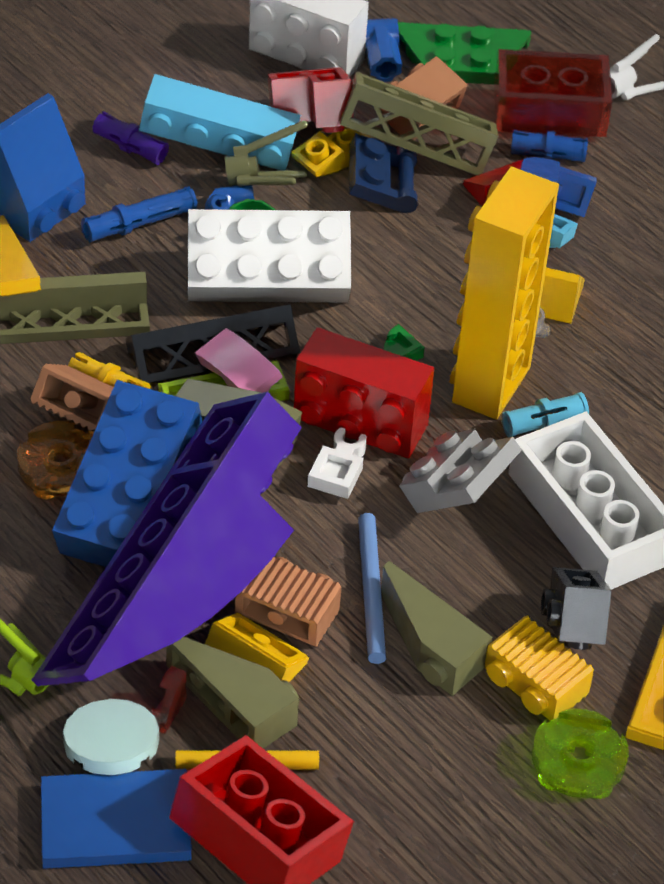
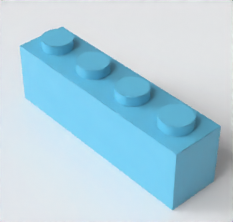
[139,74,301,171]

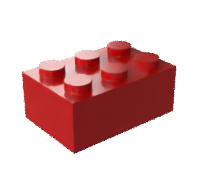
[294,327,435,459]
[169,735,354,884]

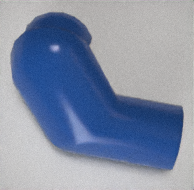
[205,185,254,210]

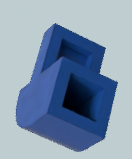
[520,157,597,217]

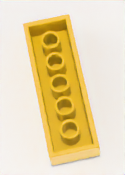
[449,167,559,420]

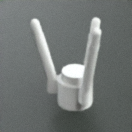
[598,34,664,101]

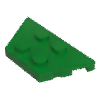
[398,22,531,85]

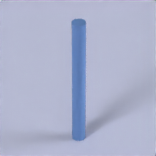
[358,513,386,664]

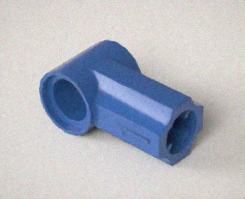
[365,18,402,82]

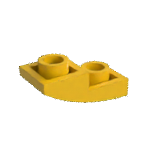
[291,127,372,177]

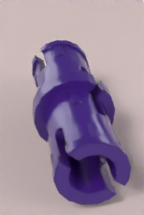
[92,111,169,165]

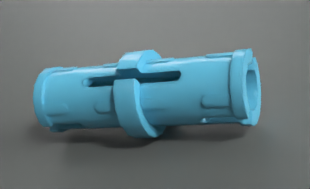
[502,392,589,437]

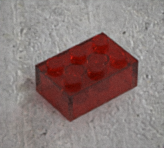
[494,49,612,137]

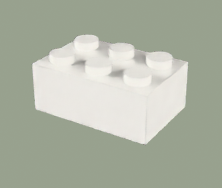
[249,0,369,77]

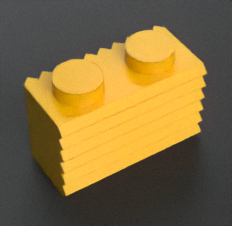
[484,616,594,723]

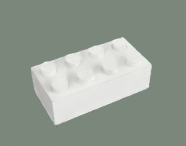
[188,209,351,303]
[508,411,664,589]

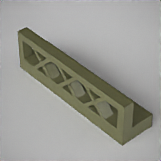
[340,72,499,175]
[0,272,150,344]

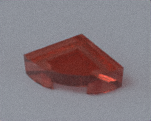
[151,666,186,734]

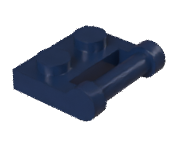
[349,133,418,213]

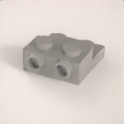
[399,429,522,513]

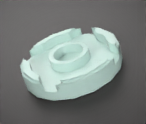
[63,699,159,775]

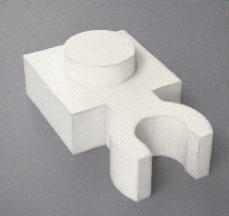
[307,428,367,499]

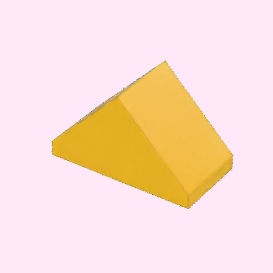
[539,267,585,324]

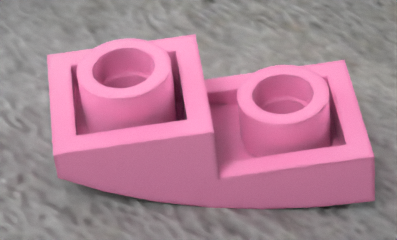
[195,328,283,393]

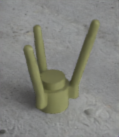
[225,121,308,187]

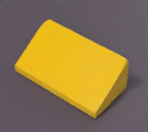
[205,613,309,682]

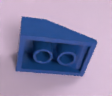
[0,93,86,242]

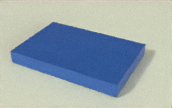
[41,769,191,869]

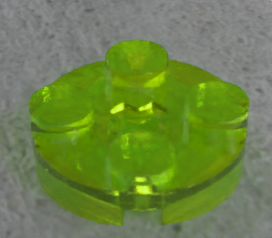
[532,709,629,799]

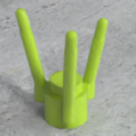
[0,619,49,697]

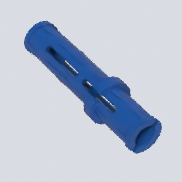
[81,186,197,243]

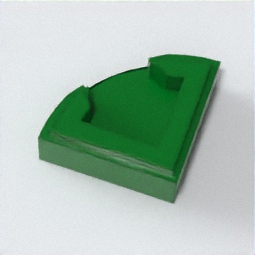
[384,324,425,361]

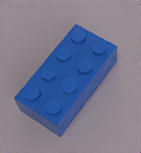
[52,380,202,567]

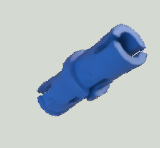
[510,130,588,162]

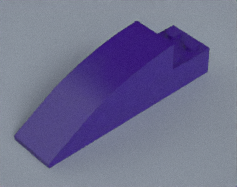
[32,391,302,686]

